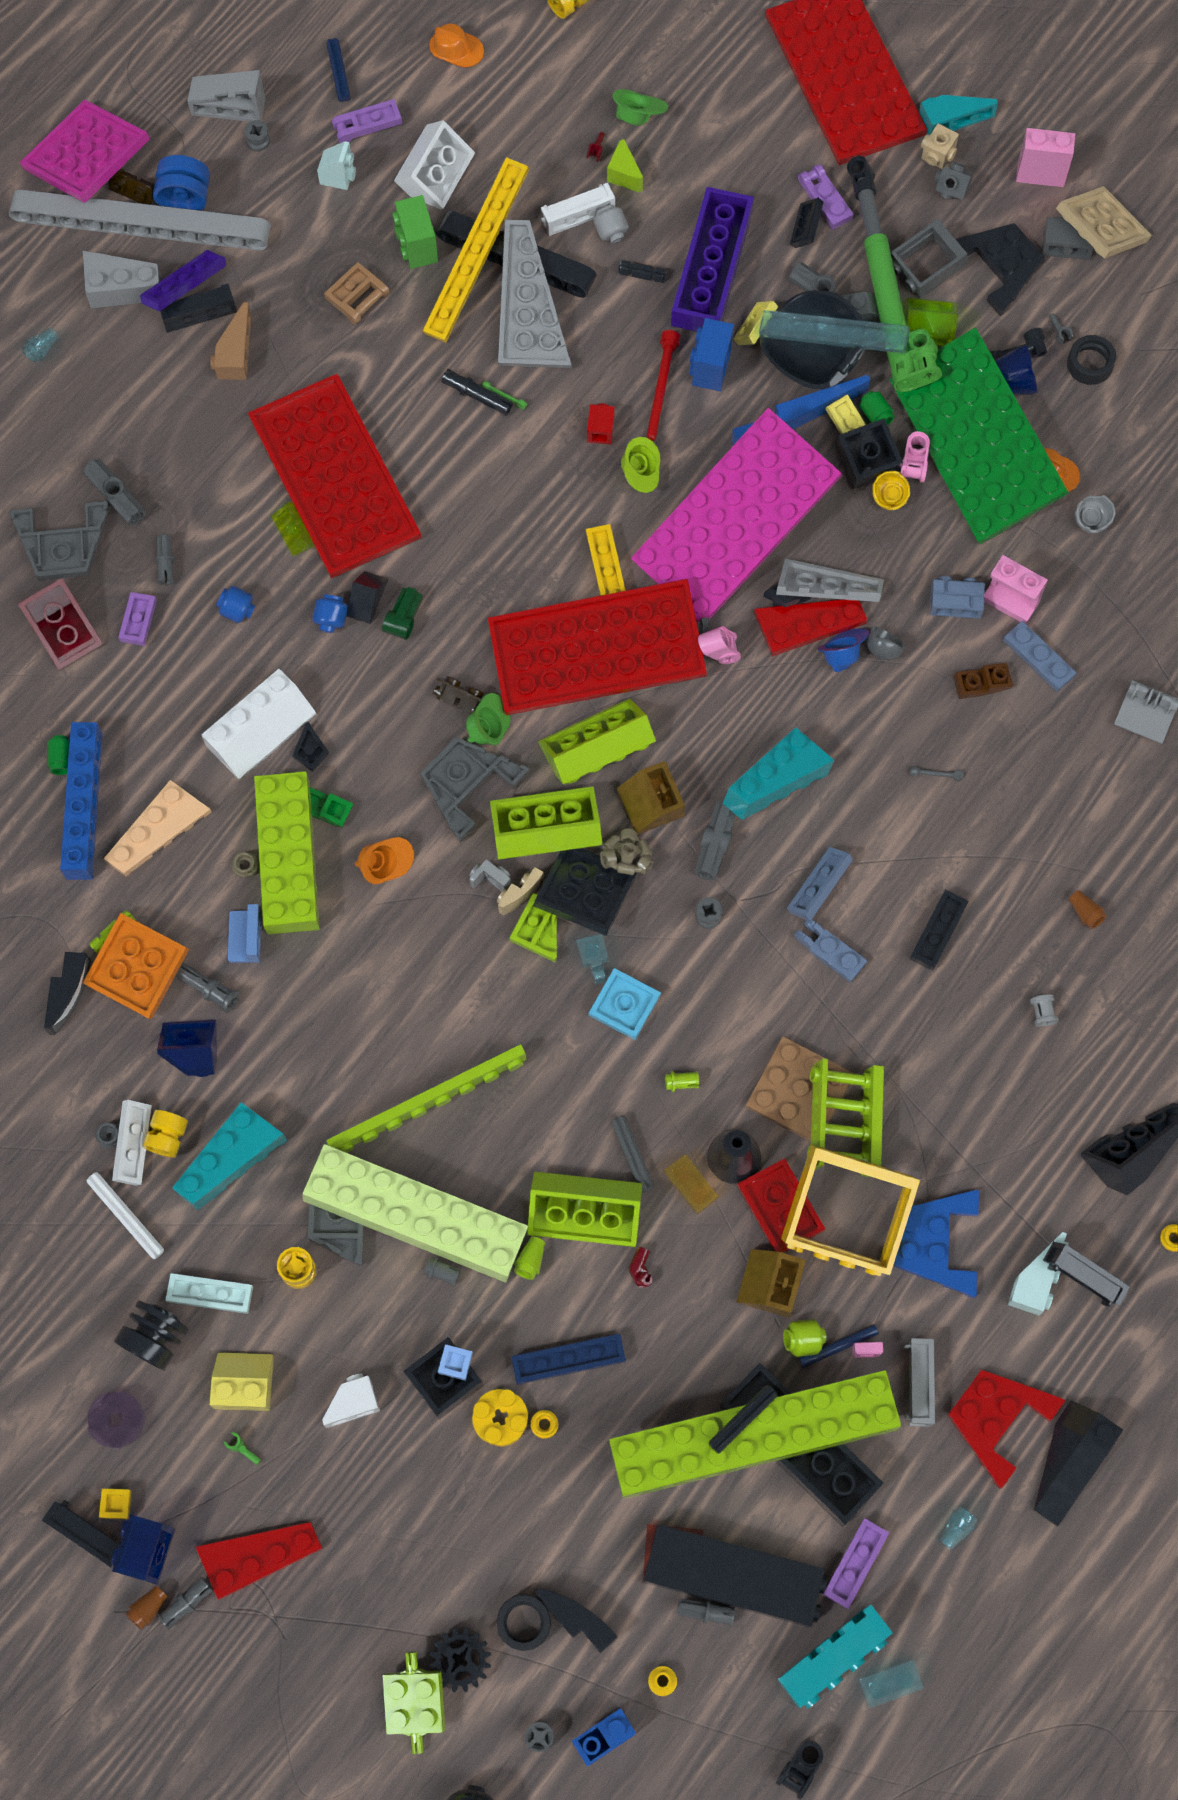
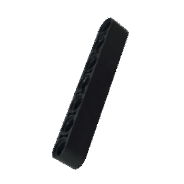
[436,211,597,298]

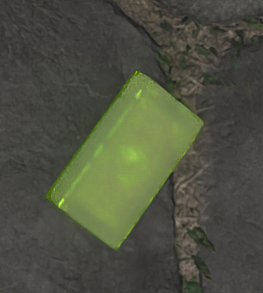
[271,501,314,557]

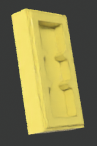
[733,301,778,345]
[825,394,866,434]

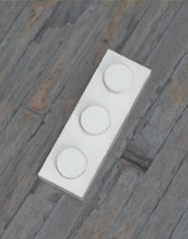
[112,1100,152,1186]

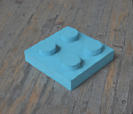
[589,968,661,1040]

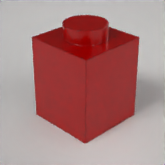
[587,403,615,445]

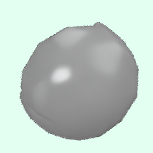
[1074,495,1116,533]

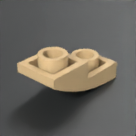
[497,867,544,915]

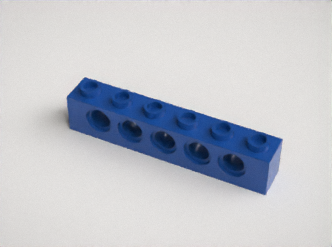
[60,722,103,880]

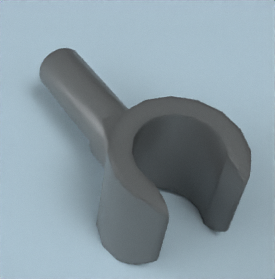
[1049,313,1073,344]

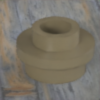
[232,852,258,878]

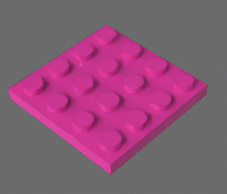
[19,99,150,203]

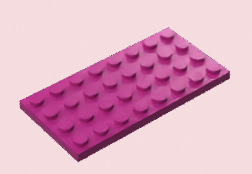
[631,408,843,622]

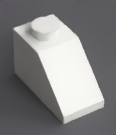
[322,1373,380,1428]

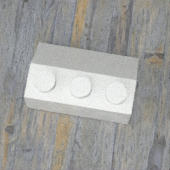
[394,120,475,209]

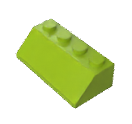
[538,698,656,785]
[527,1172,643,1247]

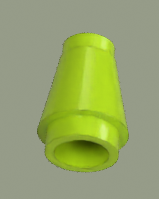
[514,1236,546,1280]

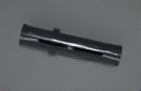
[441,368,513,416]

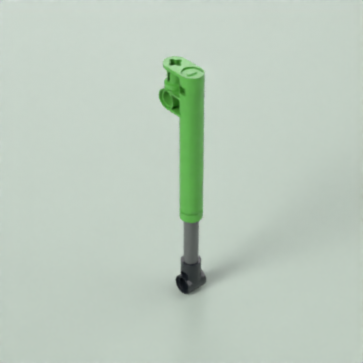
[847,156,942,392]

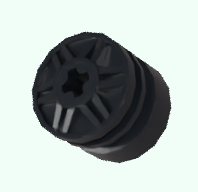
[114,1300,189,1371]

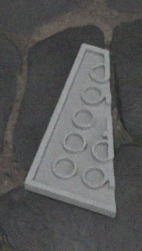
[498,220,572,368]

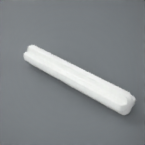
[86,1172,164,1259]

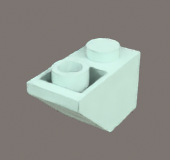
[317,141,356,190]

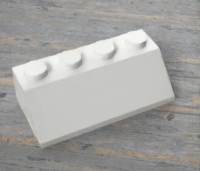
[202,669,317,781]

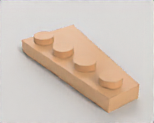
[104,780,212,877]

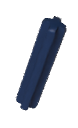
[326,38,351,102]

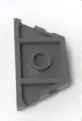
[308,1204,364,1266]

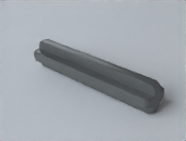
[612,1116,653,1193]

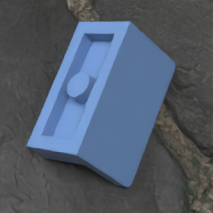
[228,904,262,963]

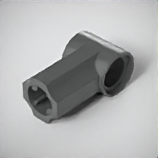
[789,262,835,293]

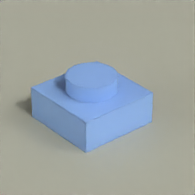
[438,1345,473,1381]

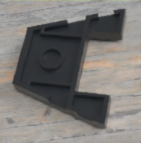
[956,223,1045,316]

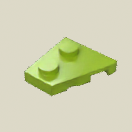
[509,893,557,962]

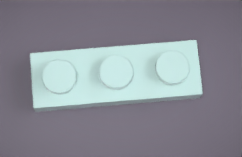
[165,1273,253,1314]

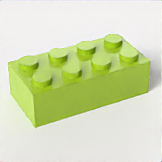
[490,786,602,860]

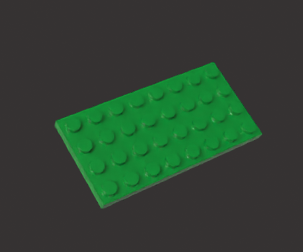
[889,327,1069,545]

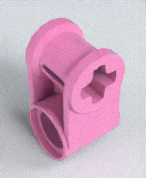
[900,432,930,483]
[698,626,741,664]

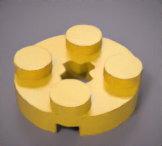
[472,1389,528,1447]

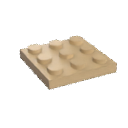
[1056,186,1152,259]

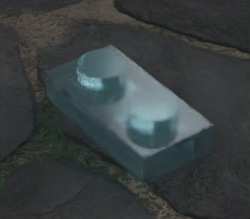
[859,1660,924,1708]

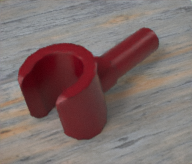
[586,132,605,162]

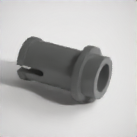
[424,1257,461,1286]

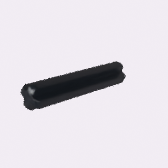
[709,1385,777,1454]

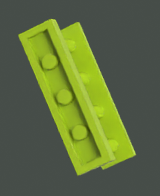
[807,1058,884,1177]

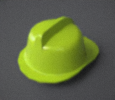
[621,437,660,493]

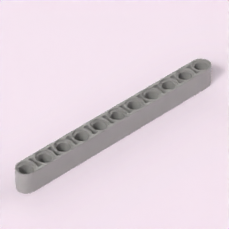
[9,190,271,251]

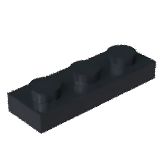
[910,889,969,971]

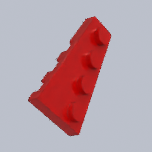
[754,599,867,657]
[196,1522,323,1600]

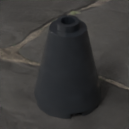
[707,1130,761,1184]

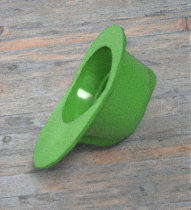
[612,89,668,126]
[466,693,511,745]

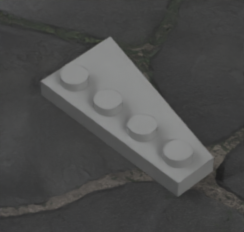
[776,558,884,602]

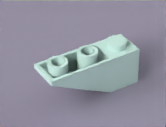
[1008,1232,1069,1316]

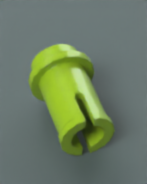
[665,1071,699,1092]

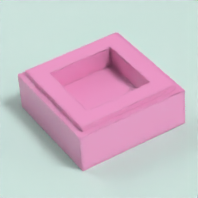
[852,1342,883,1358]

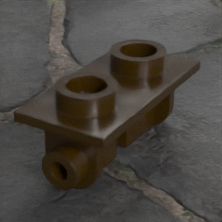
[109,169,155,205]
[433,676,484,714]

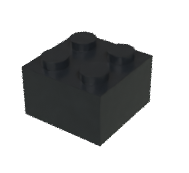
[835,418,903,490]
[404,1337,484,1420]

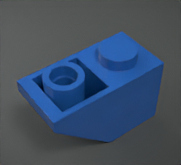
[572,1708,636,1767]

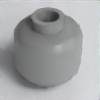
[594,205,629,244]

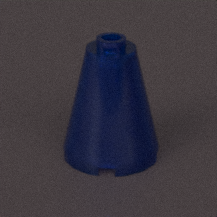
[995,345,1038,395]

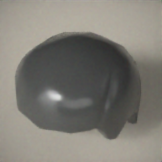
[867,626,905,661]

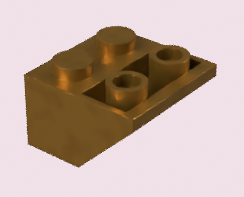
[617,761,685,835]
[736,1249,806,1318]

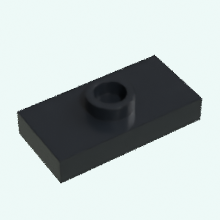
[790,197,824,248]

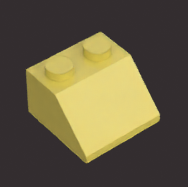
[210,1353,274,1411]

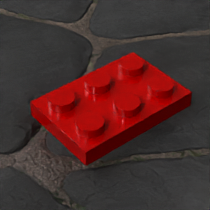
[737,1158,826,1253]

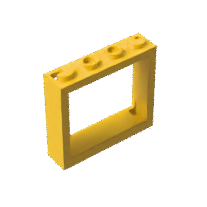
[781,1144,920,1276]

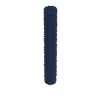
[799,1324,879,1368]

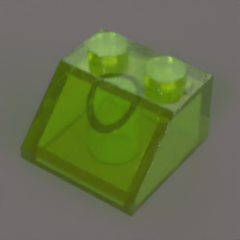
[906,297,958,346]

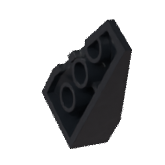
[1081,1103,1178,1195]
[1033,1400,1123,1527]

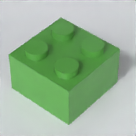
[392,195,438,269]

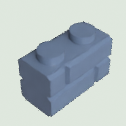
[930,576,985,619]

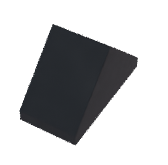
[346,571,388,624]

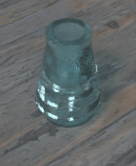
[22,328,59,362]
[939,1506,978,1550]

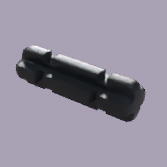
[618,260,666,283]

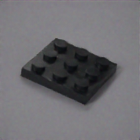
[534,848,637,936]

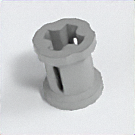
[1030,994,1059,1027]

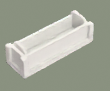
[541,183,615,236]

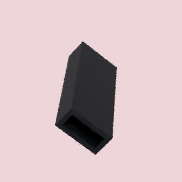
[643,1524,828,1627]

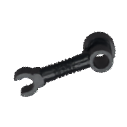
[990,328,1048,364]

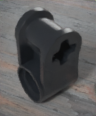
[775,1740,824,1800]

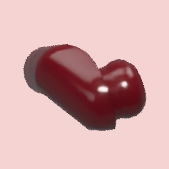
[629,1246,653,1288]

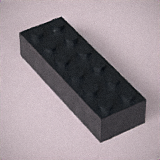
[720,1363,884,1527]

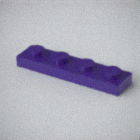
[140,250,226,311]

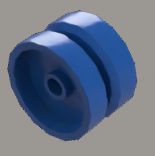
[153,155,210,211]

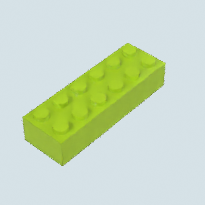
[254,772,320,935]

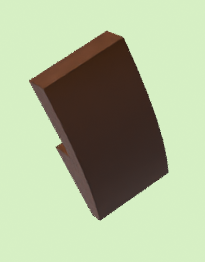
[953,663,1013,699]

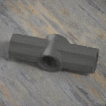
[83,458,146,526]
[694,800,736,880]

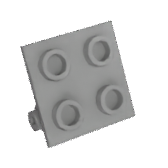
[1114,680,1178,744]

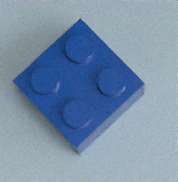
[689,318,734,392]

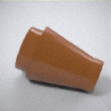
[1068,890,1107,929]
[125,1585,168,1630]

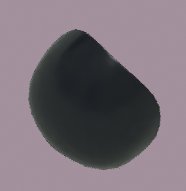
[760,290,868,390]

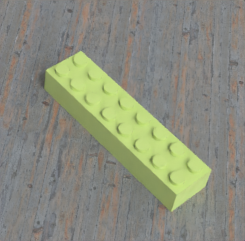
[302,1144,528,1283]

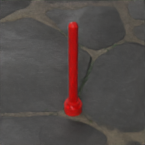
[647,330,681,441]

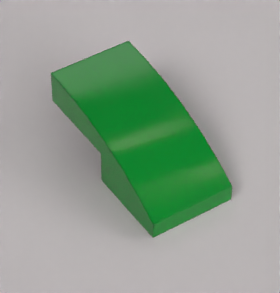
[310,787,353,827]

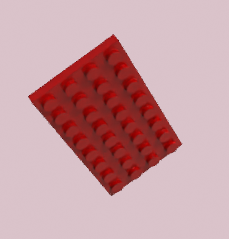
[765,0,927,165]
[248,373,422,579]
[488,579,707,716]

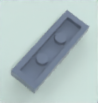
[1003,621,1077,693]
[787,847,853,921]

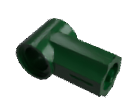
[382,587,423,640]

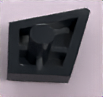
[763,582,811,607]
[292,722,329,772]

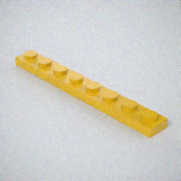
[423,157,529,343]

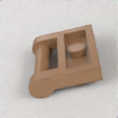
[324,262,390,325]

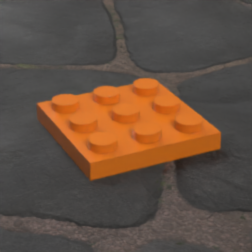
[83,913,190,1020]

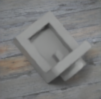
[469,859,511,892]

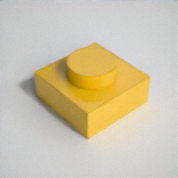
[99,1489,132,1519]

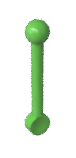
[481,381,527,410]

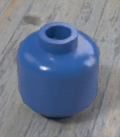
[216,586,256,623]
[312,594,348,633]

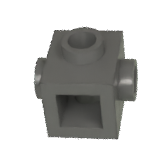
[934,162,974,200]

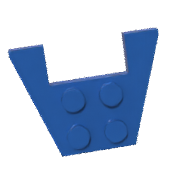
[893,1190,979,1298]

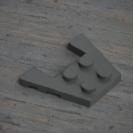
[10,501,109,581]
[420,737,529,843]

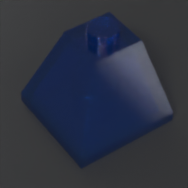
[157,1020,217,1077]

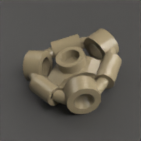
[600,828,654,875]

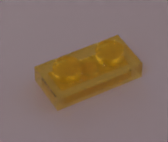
[664,1154,719,1215]

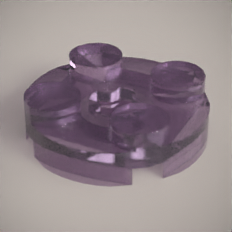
[87,1392,145,1449]

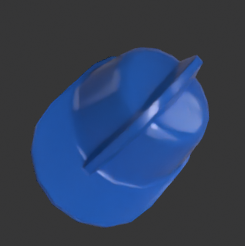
[818,628,869,672]

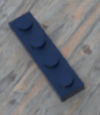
[511,1334,626,1385]

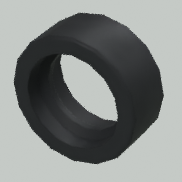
[1067,335,1116,385]
[496,1594,551,1651]

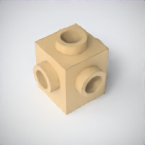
[921,124,959,169]

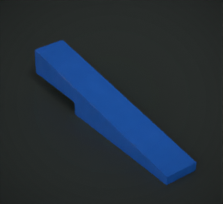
[732,375,870,445]

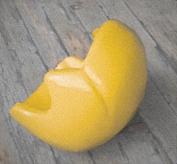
[872,471,910,511]

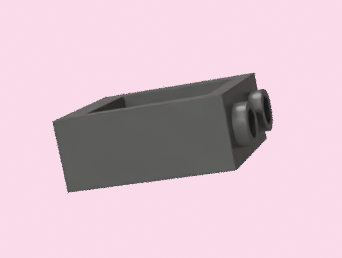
[891,219,968,298]

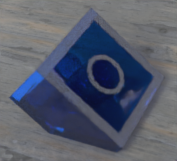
[111,1514,176,1585]

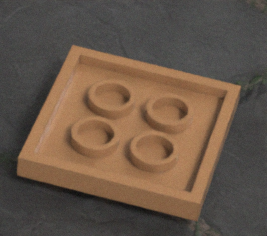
[745,1037,855,1142]

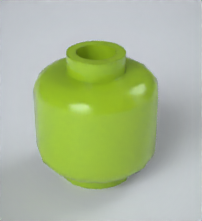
[783,1319,826,1357]

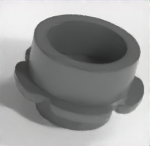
[95,1122,119,1149]

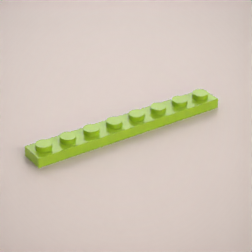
[326,1044,526,1153]

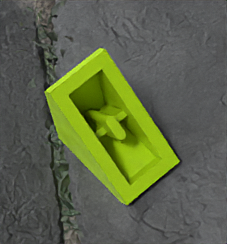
[607,139,643,192]

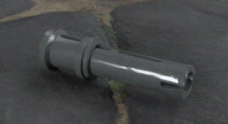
[175,963,240,1013]

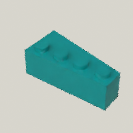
[723,727,835,820]
[172,1102,287,1210]

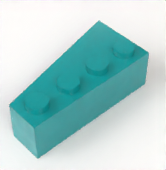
[777,1605,893,1709]

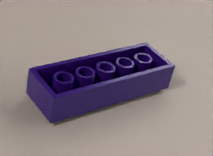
[671,187,754,332]

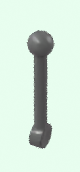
[909,766,964,781]

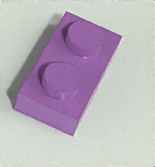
[118,592,157,646]

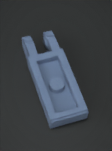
[794,920,867,983]

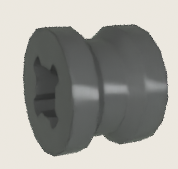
[244,120,270,152]
[695,898,722,929]
[525,1722,554,1752]

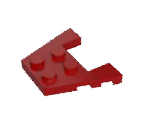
[948,1370,1065,1489]

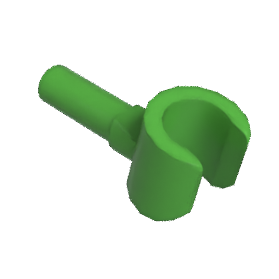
[224,1432,261,1465]

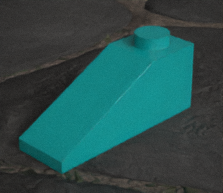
[919,95,998,135]

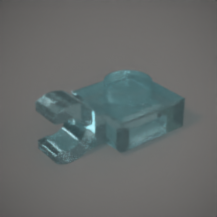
[576,934,609,985]

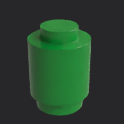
[860,391,895,426]
[47,735,70,775]

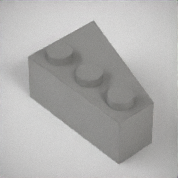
[188,70,266,122]
[83,251,162,308]

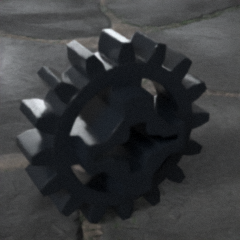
[429,1628,491,1692]

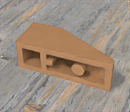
[210,302,251,380]

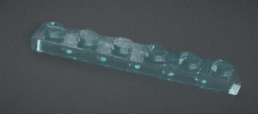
[759,310,910,353]

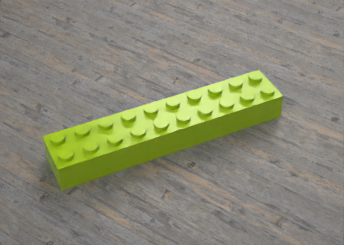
[609,1370,901,1499]

